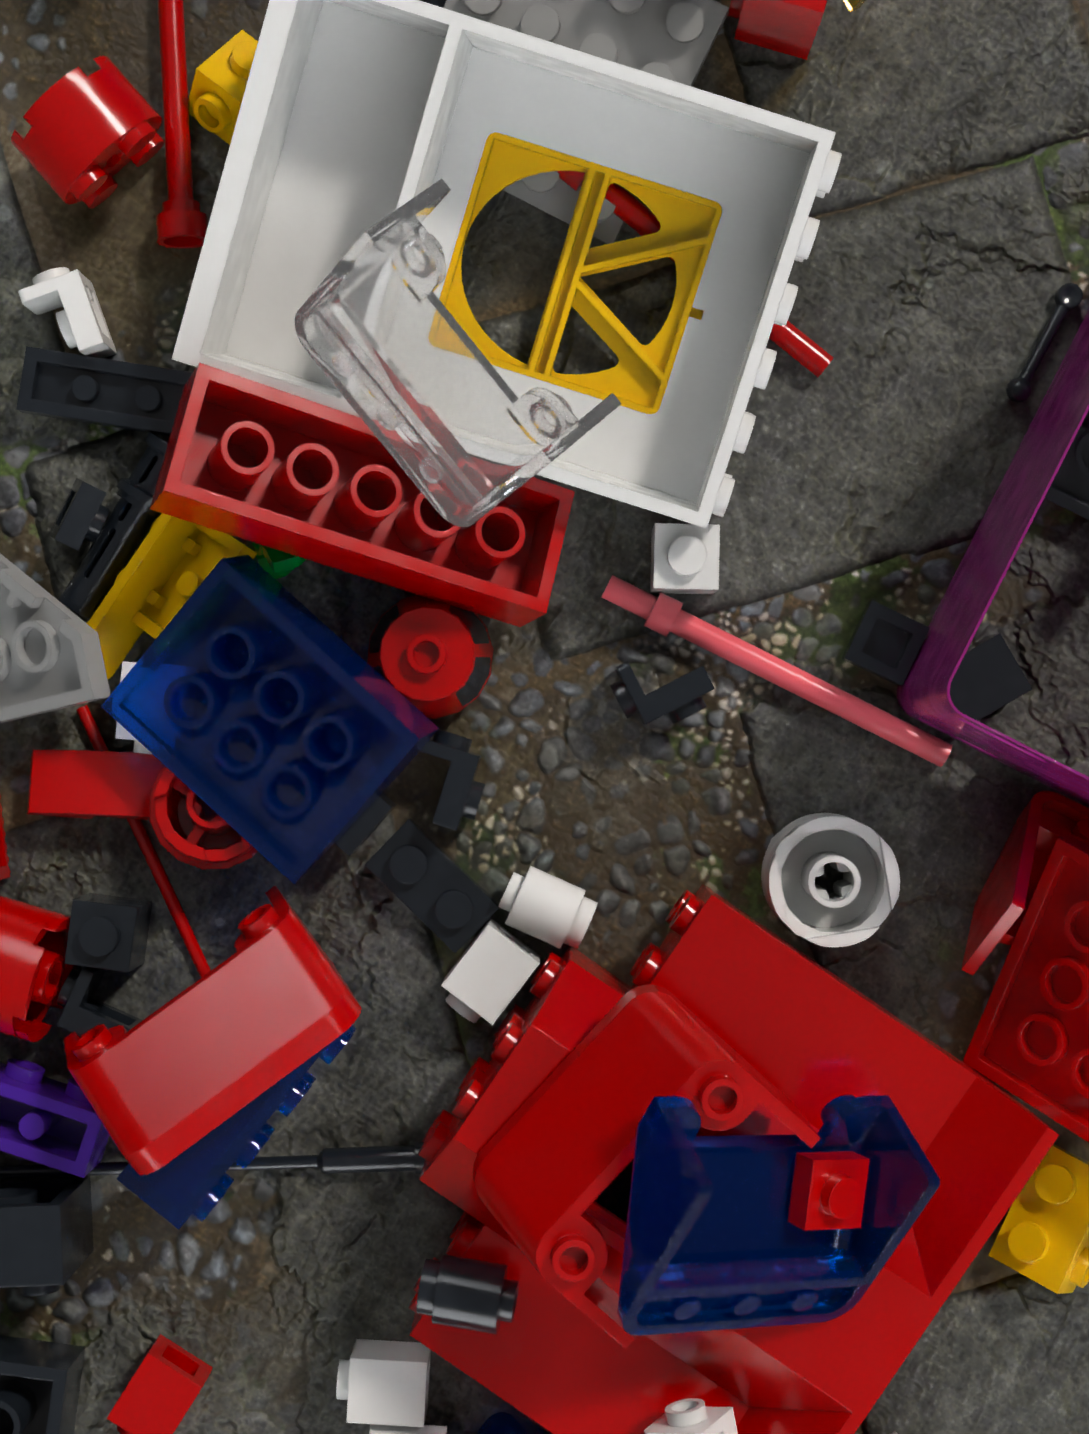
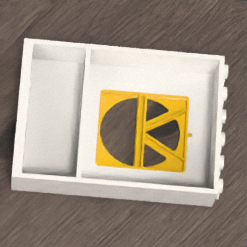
[172,0,842,528]

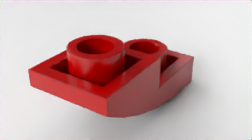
[27,750,167,820]

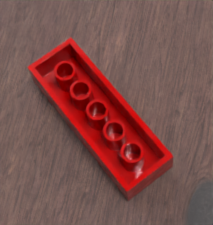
[150,362,575,627]

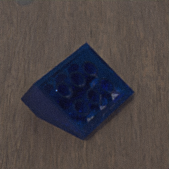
[101,555,439,884]

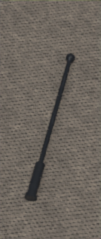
[0,1141,425,1179]

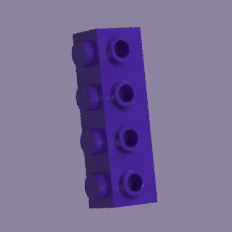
[0,1058,109,1178]

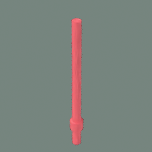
[601,575,952,767]

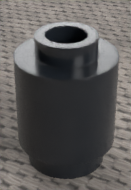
[416,1254,519,1334]

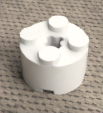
[761,813,900,947]

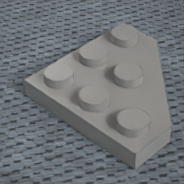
[0,553,111,723]

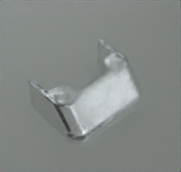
[295,179,621,527]

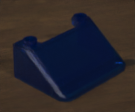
[617,1095,940,1336]

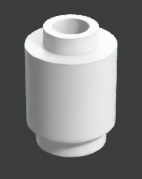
[498,866,598,949]

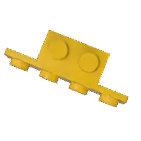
[87,513,257,679]

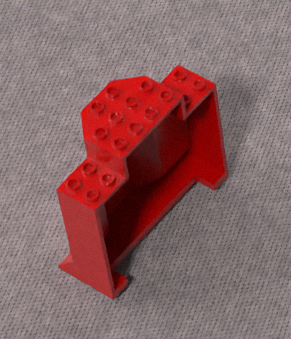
[408,884,1059,1434]

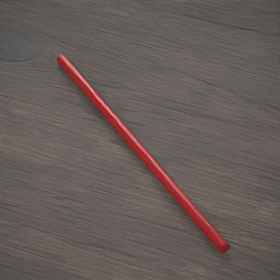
[76,705,211,978]

